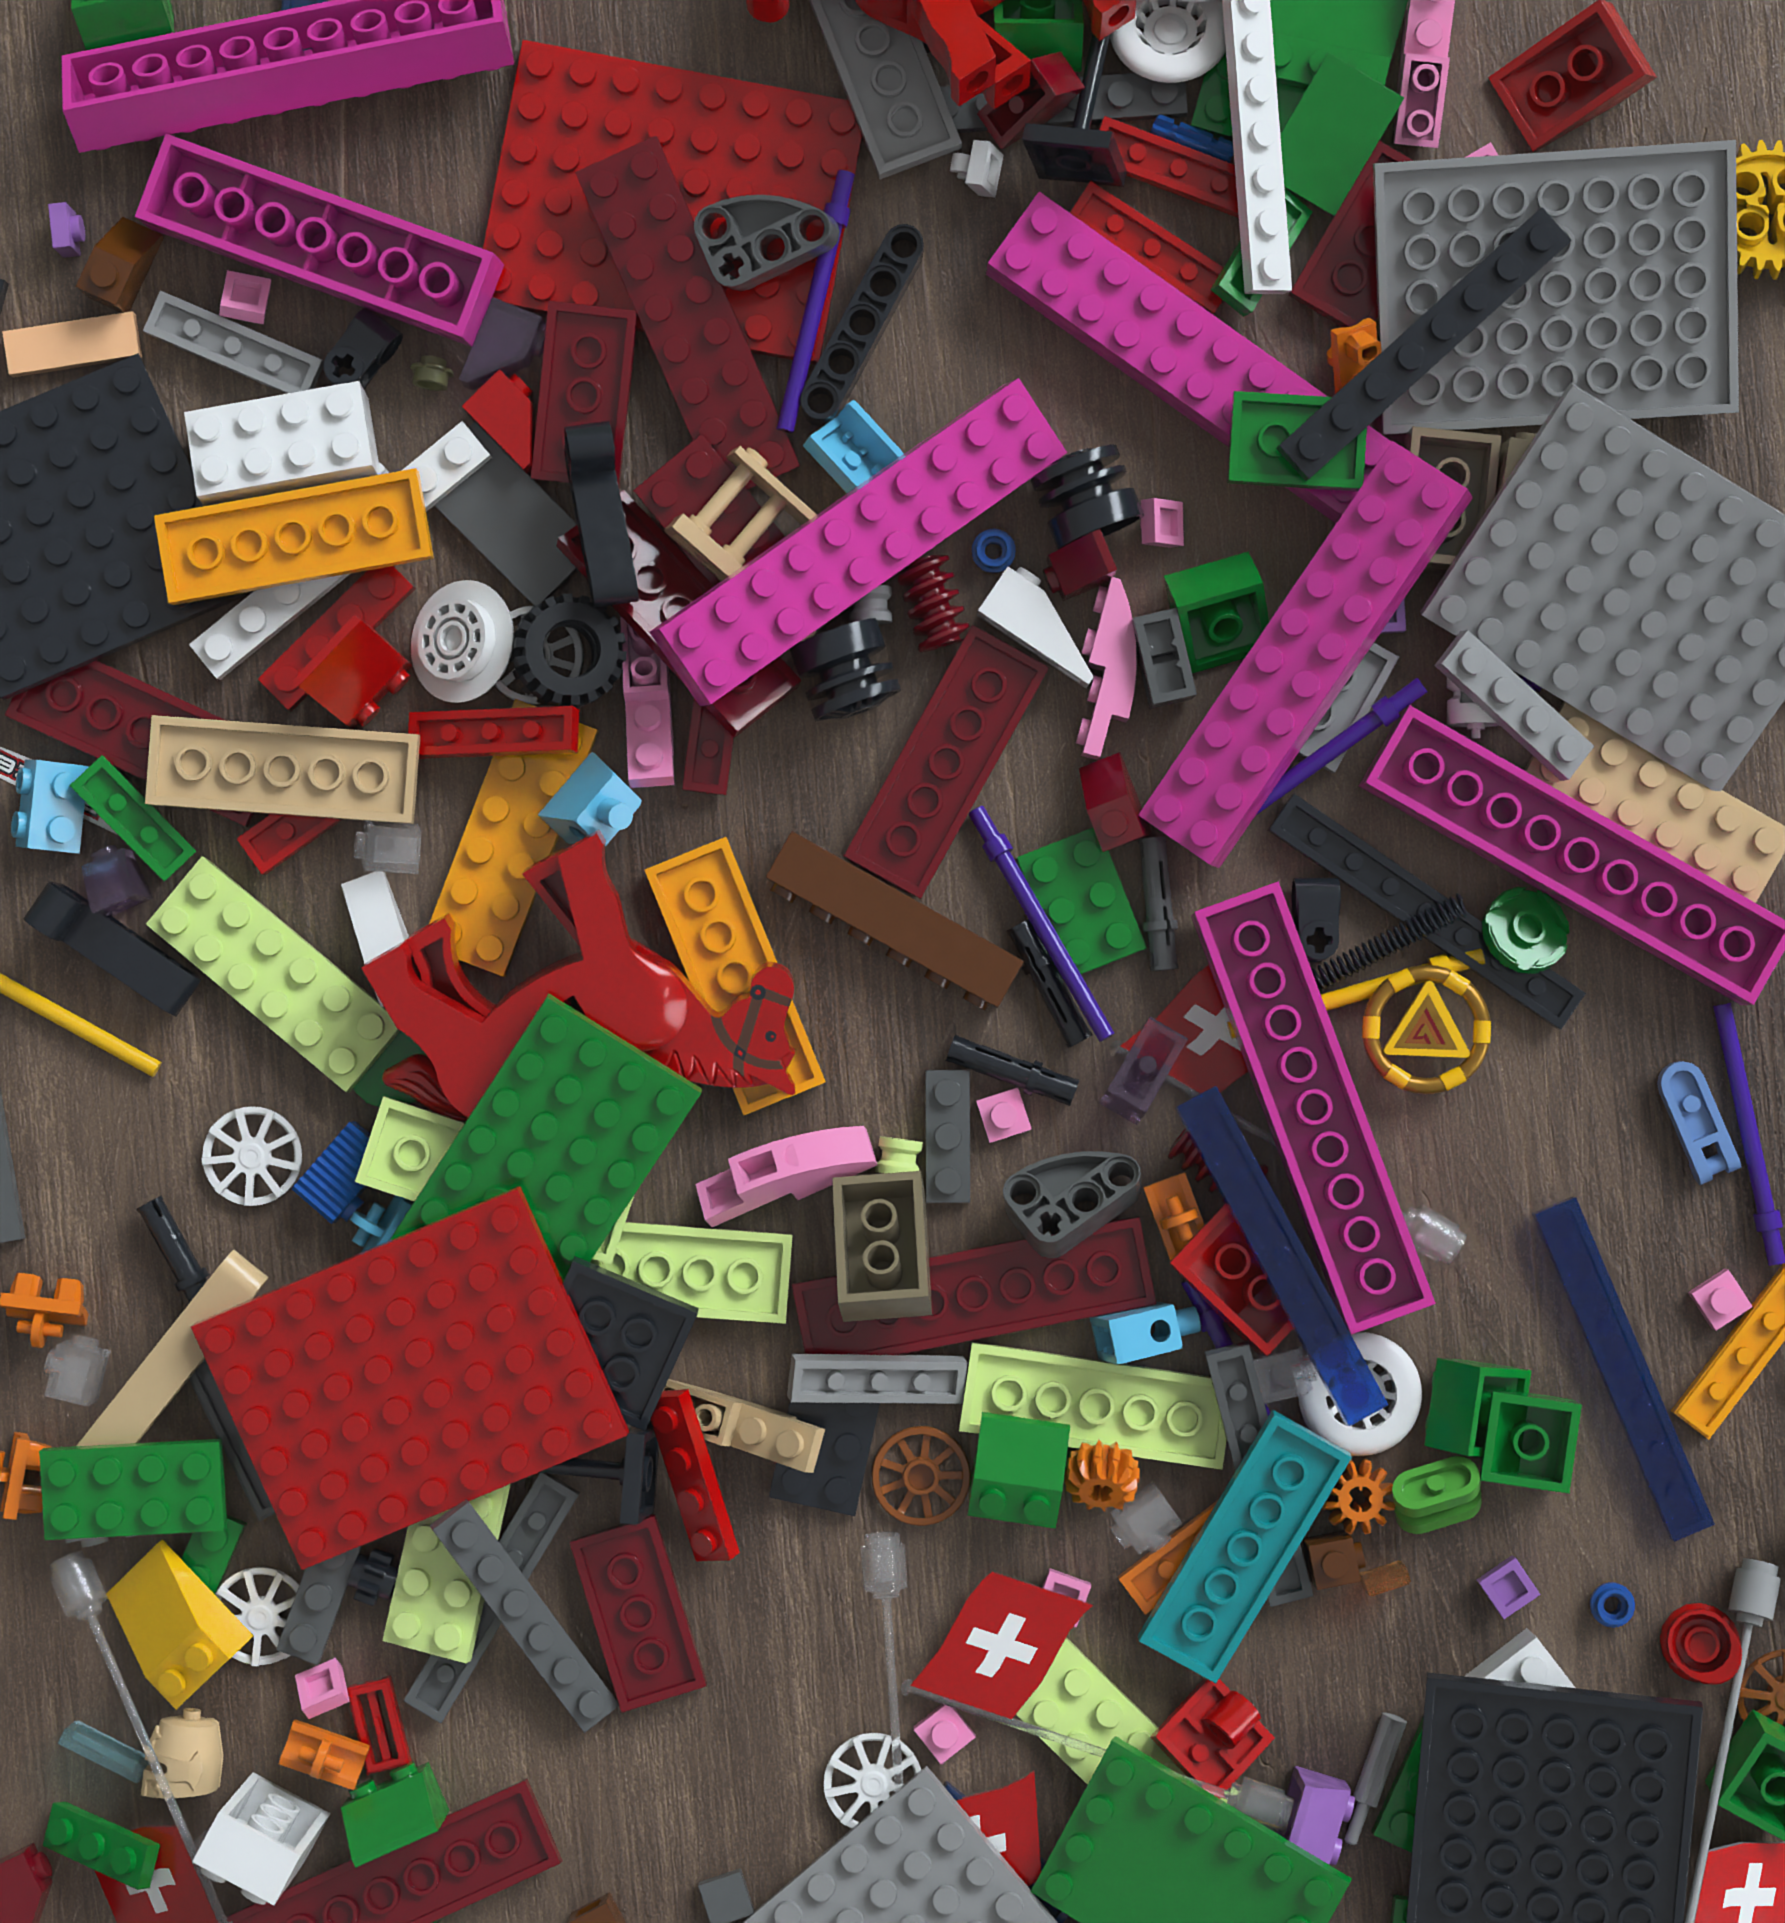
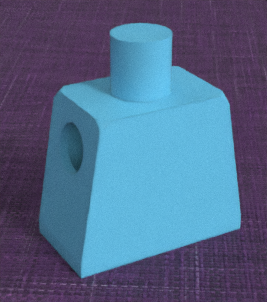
[538,752,642,846]
[1090,1302,1201,1365]

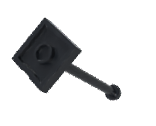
[1022,34,1127,187]
[539,1423,659,1525]

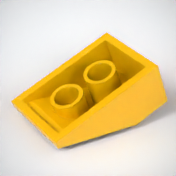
[106,1539,253,1710]

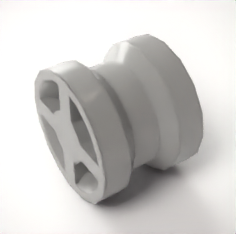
[849,585,892,625]

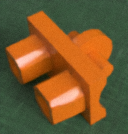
[1327,318,1381,394]
[1143,1172,1205,1261]
[0,1273,89,1348]
[0,1432,52,1520]
[278,1719,371,1790]

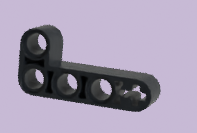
[564,420,639,608]
[23,881,202,1017]

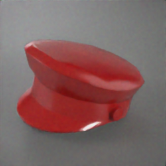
[1660,1603,1742,1685]

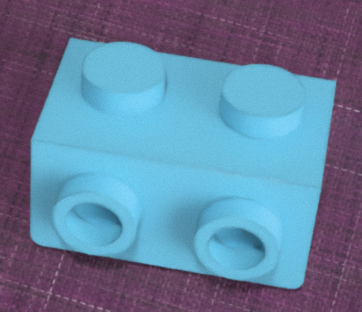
[803,400,904,493]
[11,759,89,854]

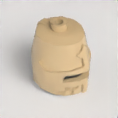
[141,1708,223,1798]

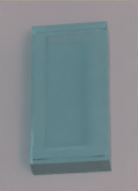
[57,1720,152,1783]

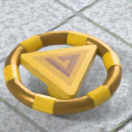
[1362,965,1491,1094]

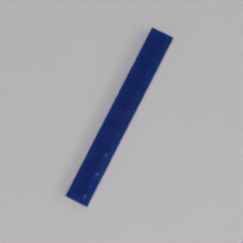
[1175,1086,1388,1426]
[1532,1196,1715,1542]

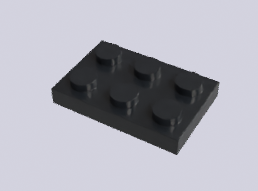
[769,1402,880,1516]

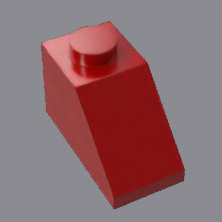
[462,369,535,475]

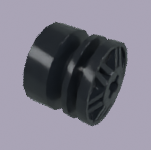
[1030,444,1144,550]
[790,618,901,722]

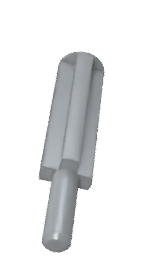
[1344,1712,1407,1845]

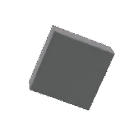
[698,1868,755,1923]

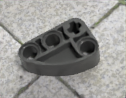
[694,195,840,291]
[1003,1151,1141,1258]

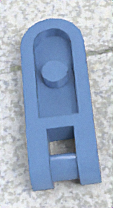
[1657,1061,1741,1185]

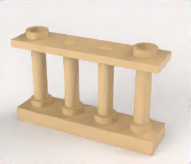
[664,446,817,644]

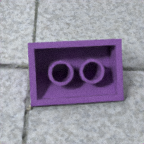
[1275,1766,1355,1865]

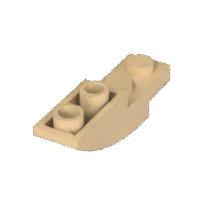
[650,1379,825,1473]

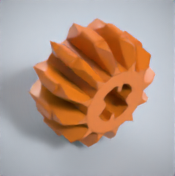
[1064,1440,1140,1512]
[1322,1459,1395,1534]

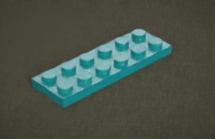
[1138,1410,1352,1683]

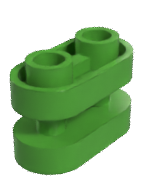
[1392,1456,1482,1534]

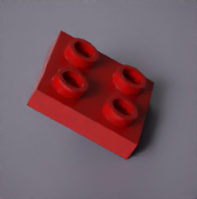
[1150,1678,1275,1799]

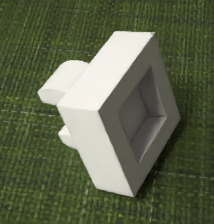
[950,140,1004,198]

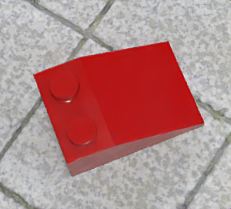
[1488,0,1657,152]
[292,614,413,729]
[1169,1198,1328,1356]

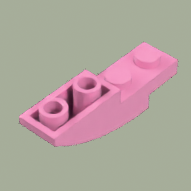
[1393,0,1455,148]
[1076,577,1136,760]
[620,617,674,788]
[695,1126,877,1227]

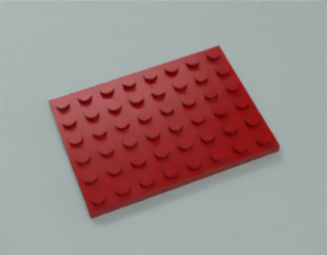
[483,40,863,365]
[191,1186,629,1570]

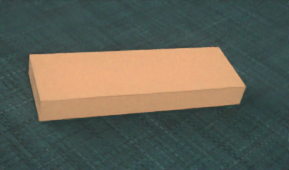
[2,311,142,378]

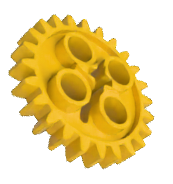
[1736,140,1785,280]

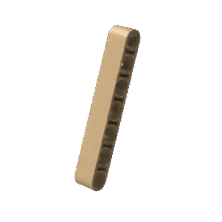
[76,1250,269,1446]

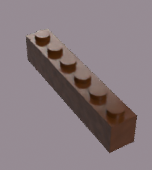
[766,831,1024,1011]

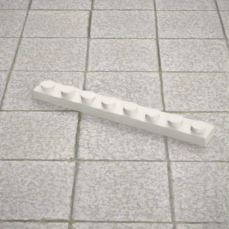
[1222,0,1292,294]
[189,421,492,680]

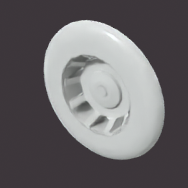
[1110,0,1226,83]
[411,580,514,703]
[1298,1332,1422,1456]

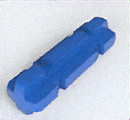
[1150,115,1234,163]

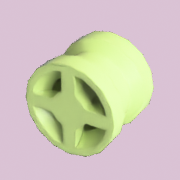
[875,1136,923,1173]

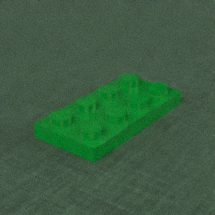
[39,1439,227,1540]

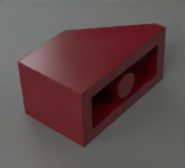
[977,51,1085,149]
[1043,528,1117,601]
[1079,752,1152,852]
[0,1842,53,1923]

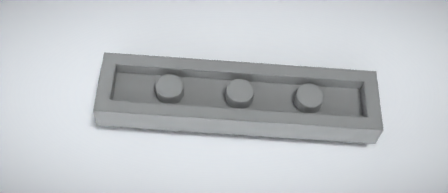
[143,290,324,394]
[1434,630,1594,781]
[787,1354,968,1404]

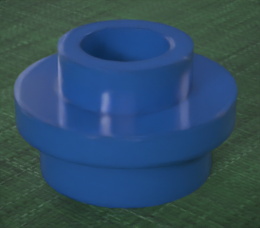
[972,529,1016,573]
[1590,1582,1635,1628]

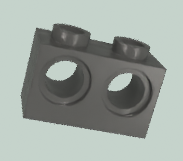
[1132,608,1197,709]

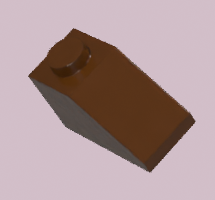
[75,217,164,313]

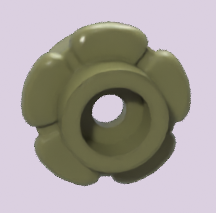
[410,356,454,391]

